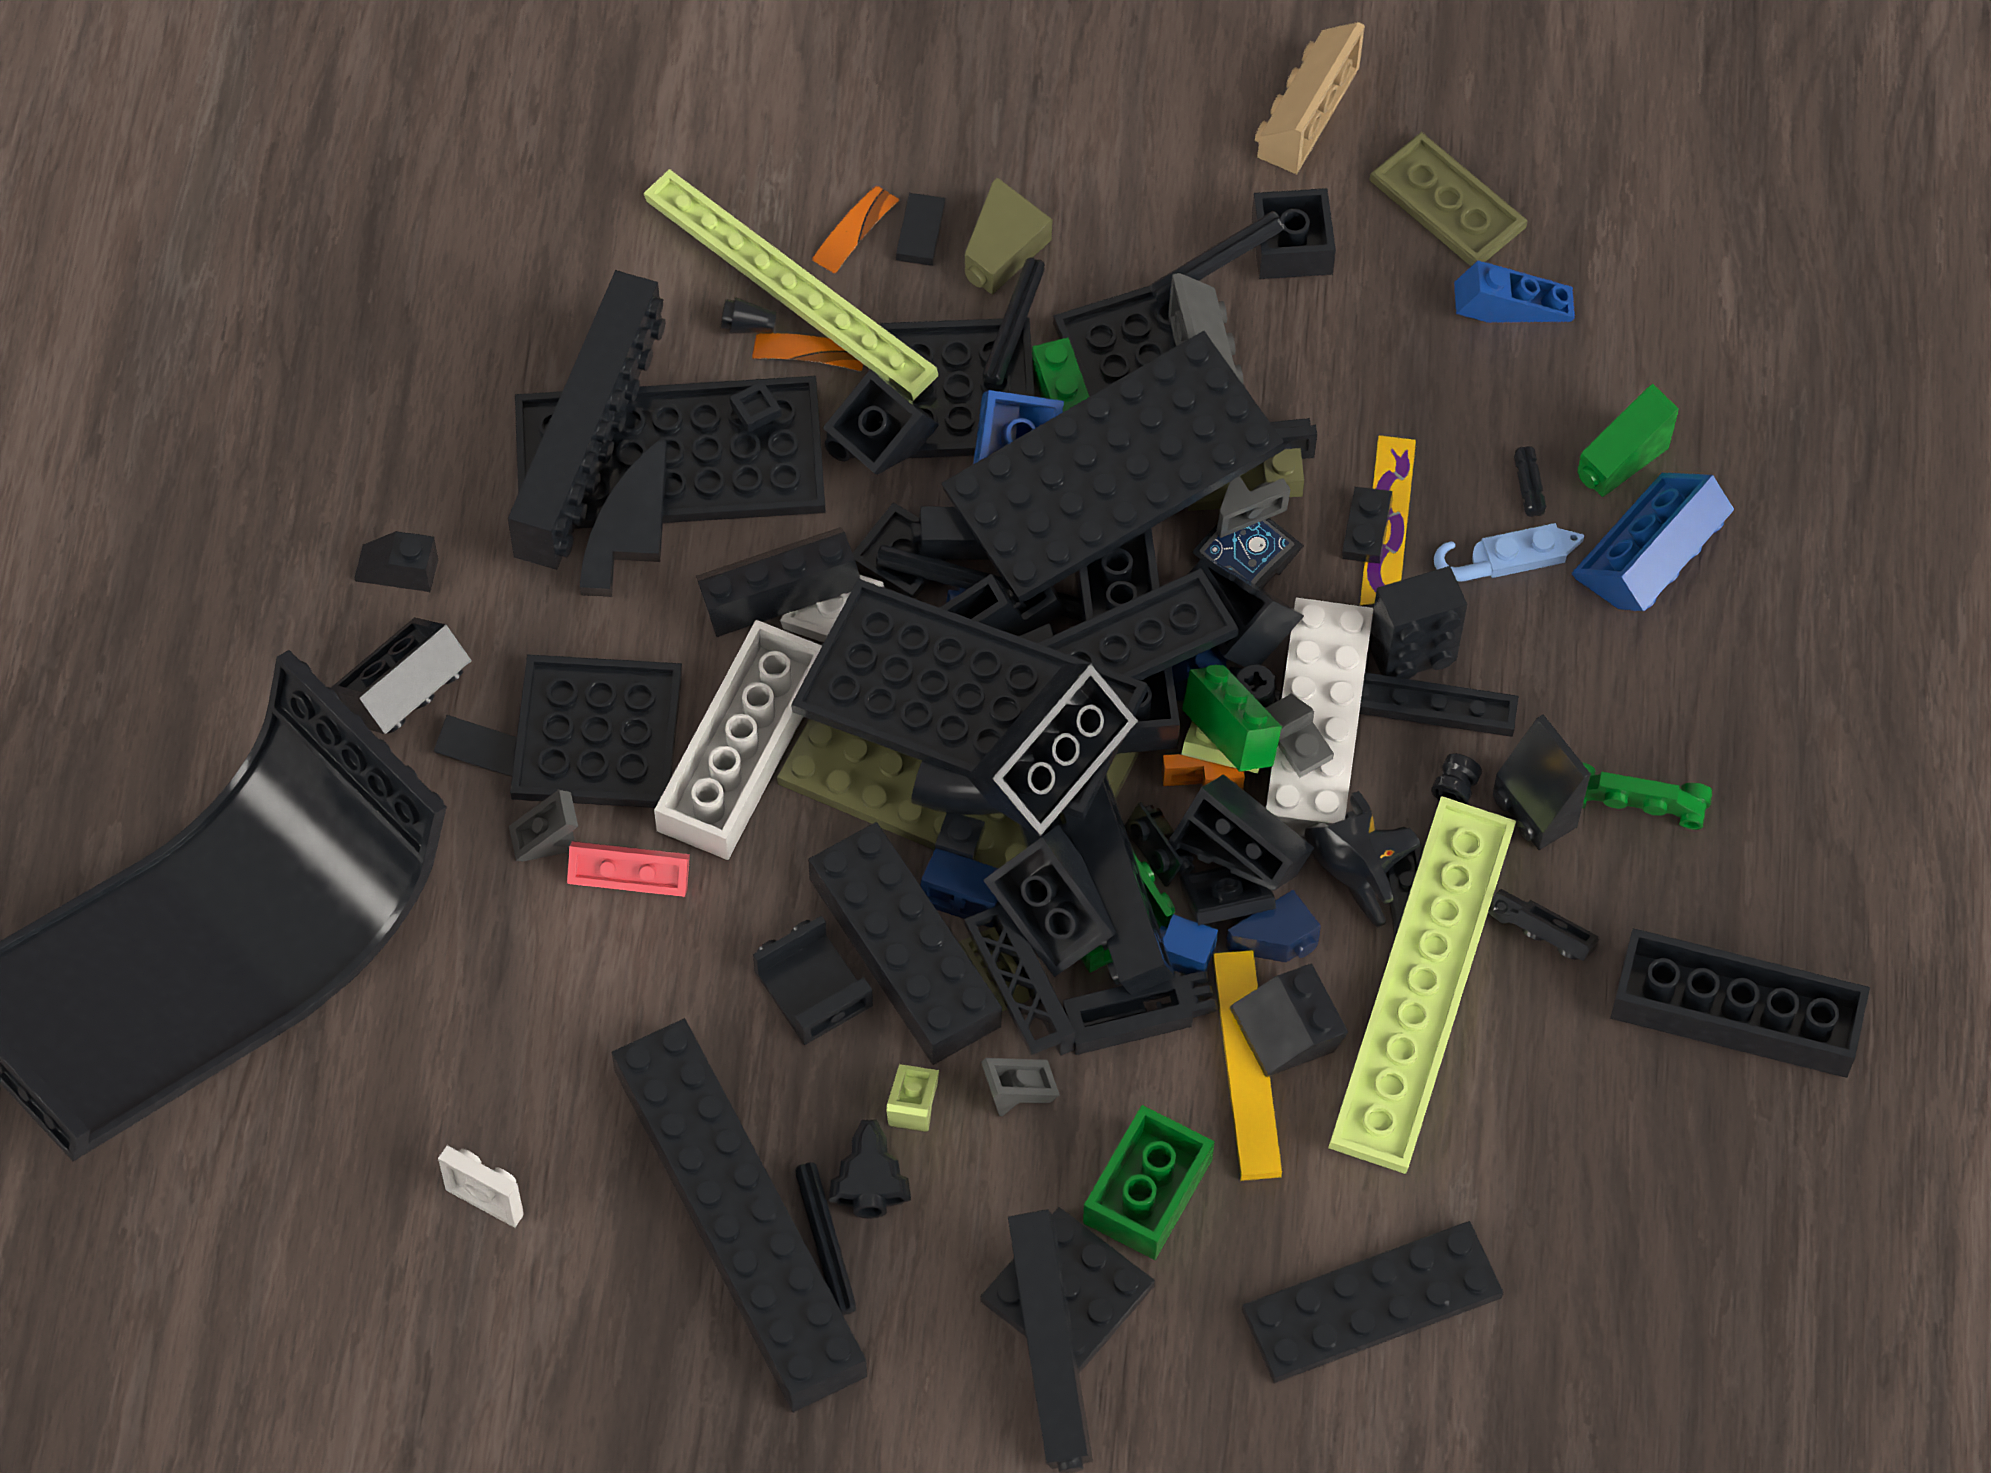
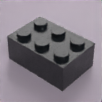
[1368,566,1468,679]

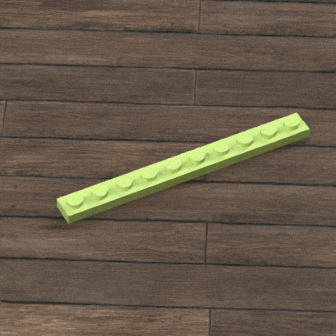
[644,169,938,401]

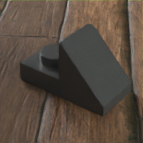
[1216,476,1291,538]
[1265,693,1334,778]
[509,790,578,862]
[981,1058,1060,1116]

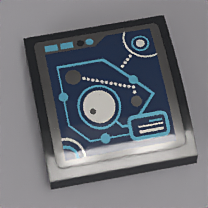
[1192,518,1304,589]

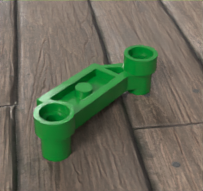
[1582,763,1712,830]

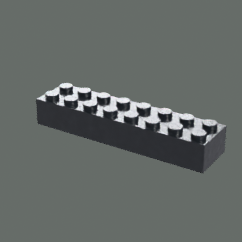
[508,270,666,570]

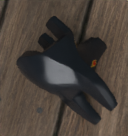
[1304,791,1420,927]

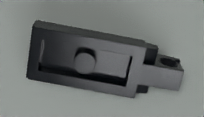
[1488,889,1599,961]

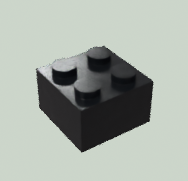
[1251,188,1336,279]

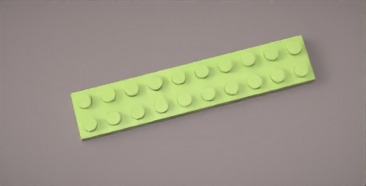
[1328,796,1516,1174]

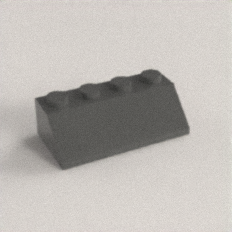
[1168,273,1244,384]

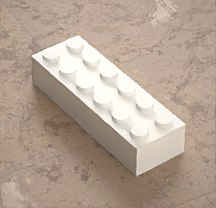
[1266,598,1373,836]
[654,620,822,860]

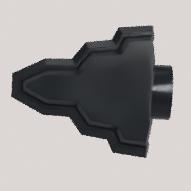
[829,1119,911,1219]

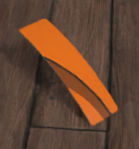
[812,186,899,273]
[752,333,863,371]

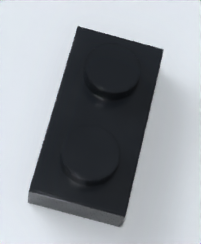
[1342,487,1393,564]

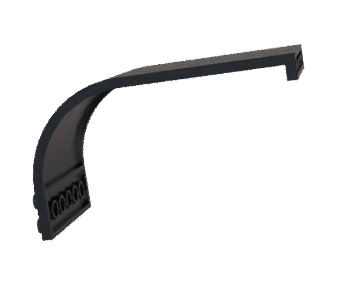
[0,650,447,1162]

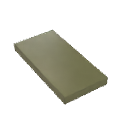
[1370,132,1528,266]

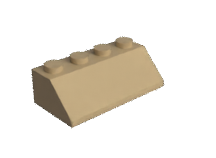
[1255,22,1365,174]

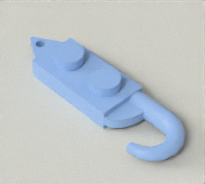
[1434,523,1584,582]

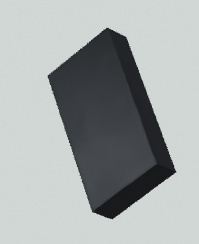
[896,192,946,266]

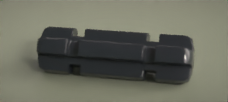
[1514,446,1546,517]

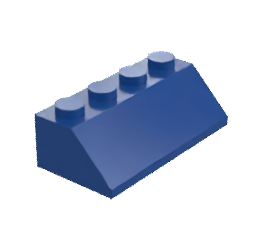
[1572,472,1734,611]

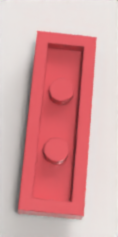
[567,841,690,897]

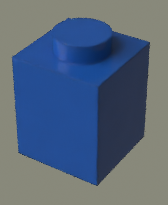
[1159,914,1218,975]

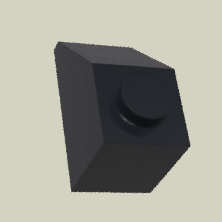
[354,531,438,592]

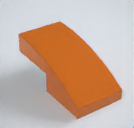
[1162,754,1245,789]

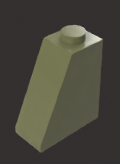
[965,178,1052,295]

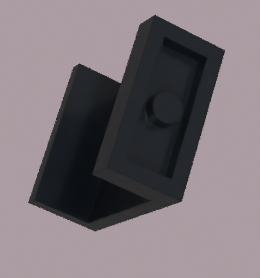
[753,916,873,1045]

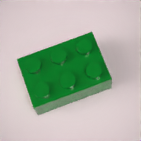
[1083,1105,1215,1260]

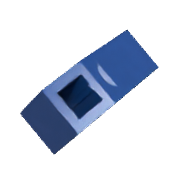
[1454,260,1575,322]

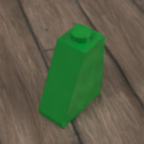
[1577,384,1679,497]

